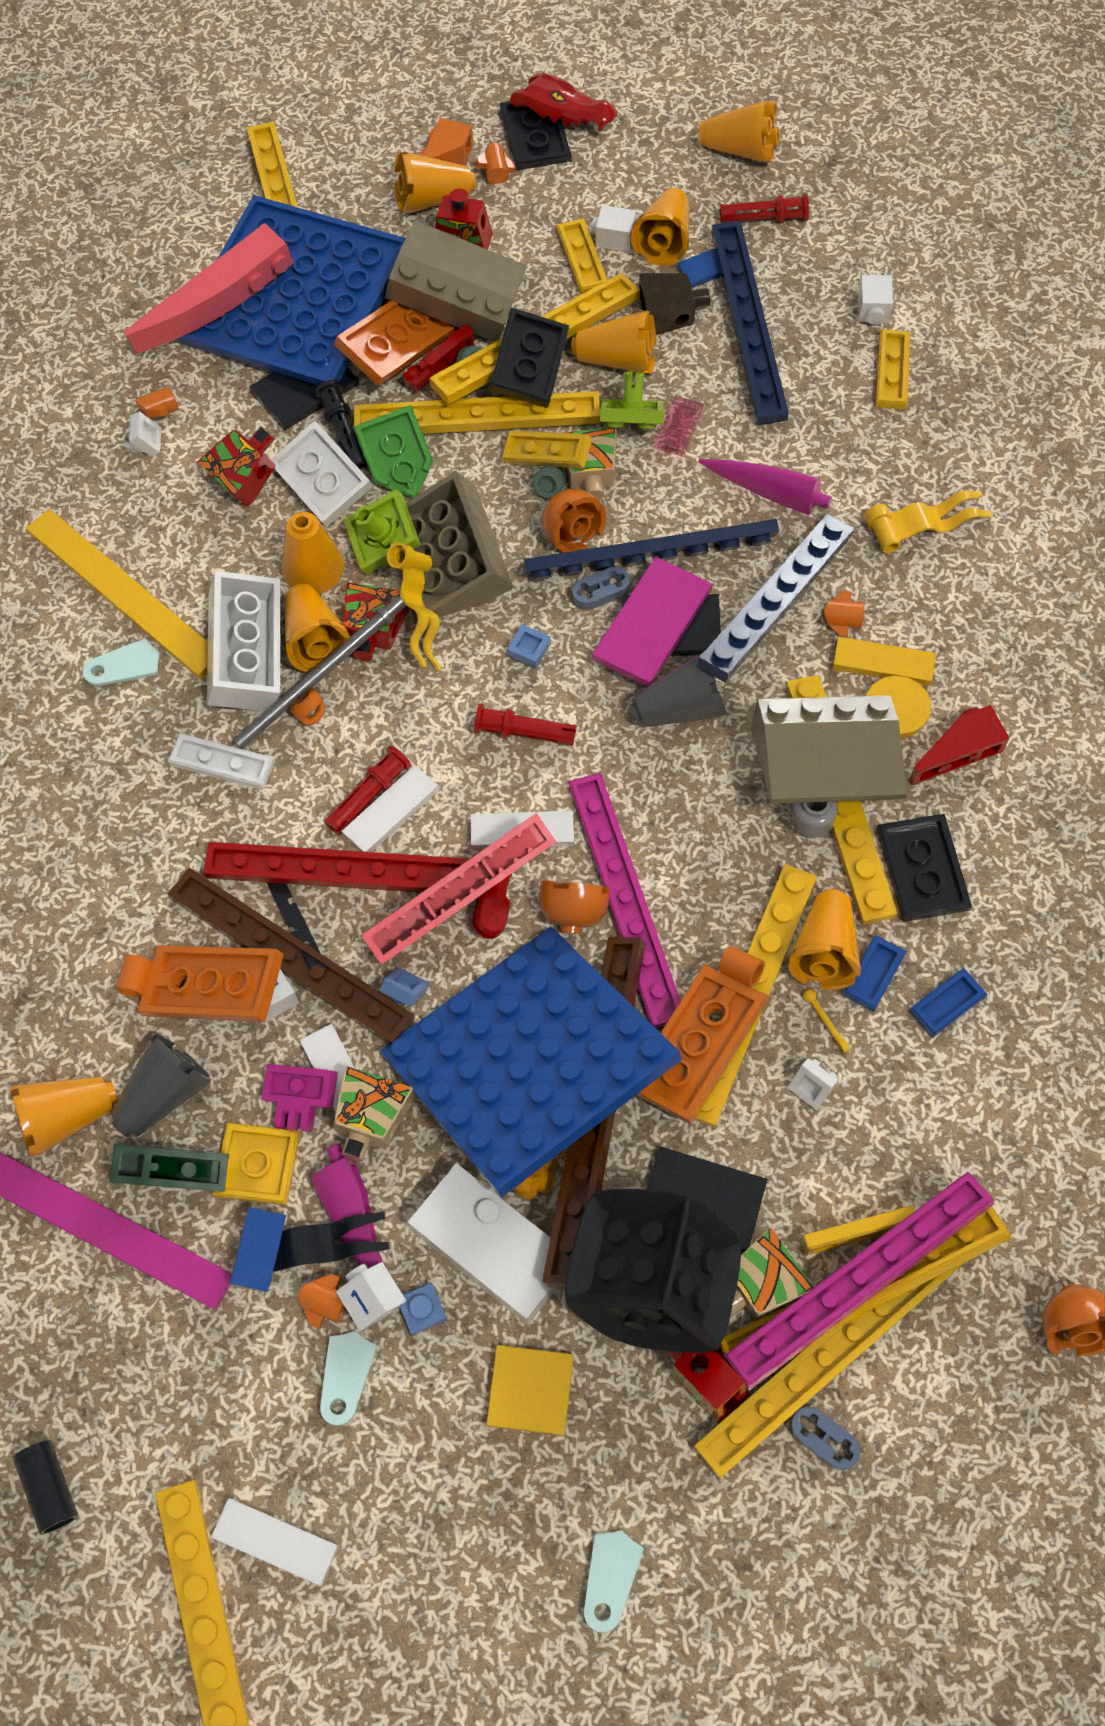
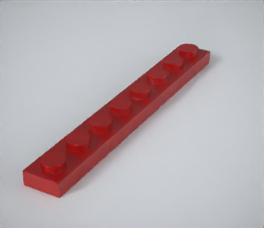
[203,842,470,893]

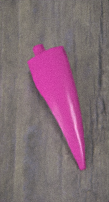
[698,459,832,515]
[310,1144,385,1269]

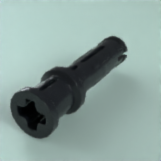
[315,380,367,470]

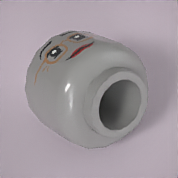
[790,801,838,838]

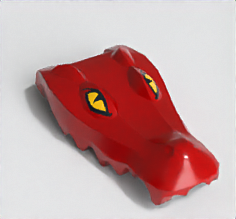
[510,73,618,130]

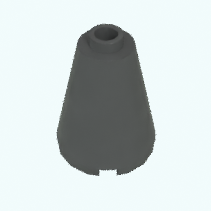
[630,653,727,727]
[111,1033,211,1137]

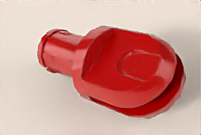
[472,874,512,939]

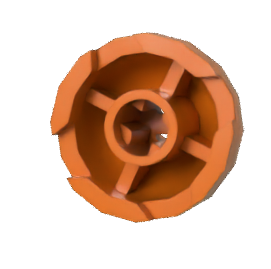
[542,489,607,553]
[539,880,610,934]
[1042,1284,1105,1356]

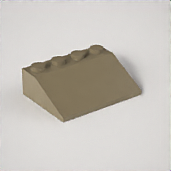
[385,220,527,342]
[388,471,513,623]
[751,696,907,804]

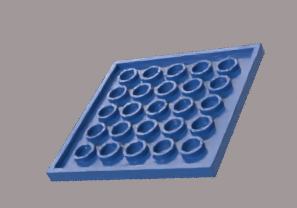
[176,195,406,385]
[379,926,682,1198]

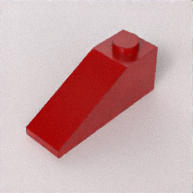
[909,705,1010,785]

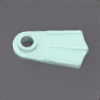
[82,639,160,686]
[320,1331,377,1426]
[584,1530,644,1633]

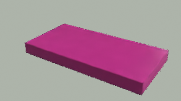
[592,557,713,687]

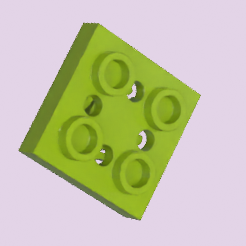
[600,371,664,429]
[343,489,421,575]

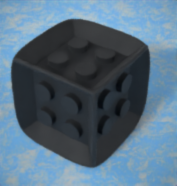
[565,1189,741,1353]

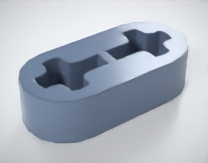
[572,567,630,610]
[790,1406,860,1470]

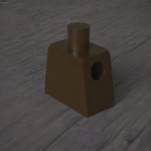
[639,273,710,335]

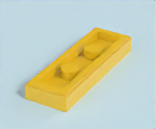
[556,218,608,295]
[875,329,911,410]
[501,431,592,468]
[832,636,936,686]
[800,1205,915,1256]

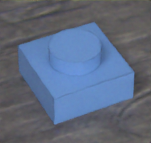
[507,624,551,668]
[380,967,429,1007]
[400,1283,447,1336]

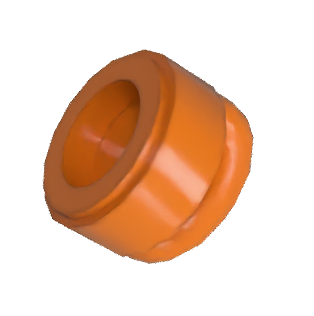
[289,689,326,726]

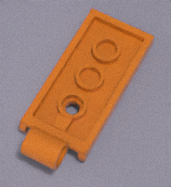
[334,300,459,386]
[115,945,284,1022]
[637,946,769,1125]

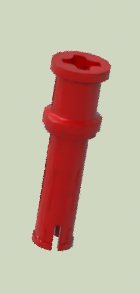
[720,193,809,223]
[474,703,577,746]
[323,745,411,836]

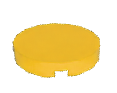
[866,675,931,739]

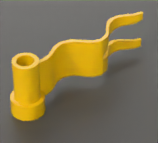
[864,490,993,554]
[387,542,441,671]

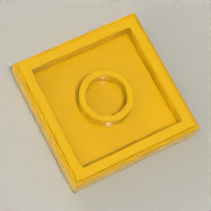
[212,1123,300,1206]
[486,1345,574,1436]

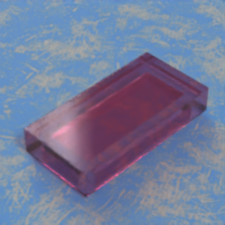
[655,396,704,457]

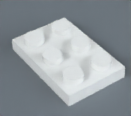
[270,421,373,528]

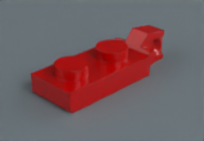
[403,324,474,393]

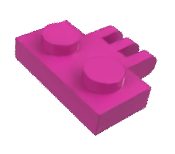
[261,1064,338,1132]

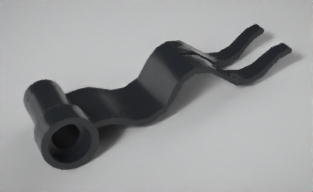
[239,1211,390,1281]

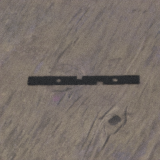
[267,883,328,970]

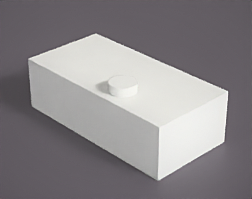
[207,571,280,711]
[408,1163,557,1326]

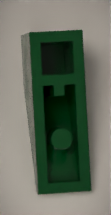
[109,1143,229,1192]

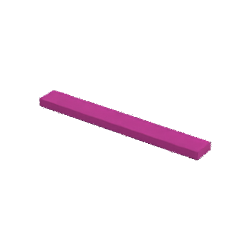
[568,773,681,1030]
[0,1153,232,1311]
[724,1172,994,1391]

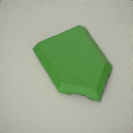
[353,405,433,499]

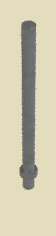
[233,596,406,749]

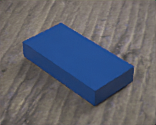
[677,248,722,288]
[842,935,907,1012]
[909,968,988,1038]
[229,1207,286,1292]

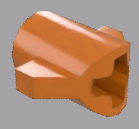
[475,142,516,184]
[135,386,179,420]
[822,590,864,637]
[298,1274,346,1329]

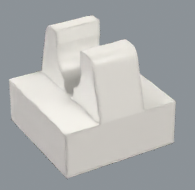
[124,411,161,455]
[787,1058,838,1111]

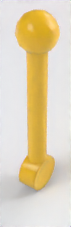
[803,989,850,1054]

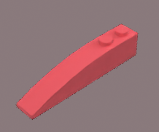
[123,223,294,354]
[360,813,556,965]

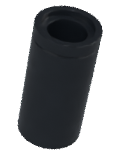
[12,1440,79,1535]

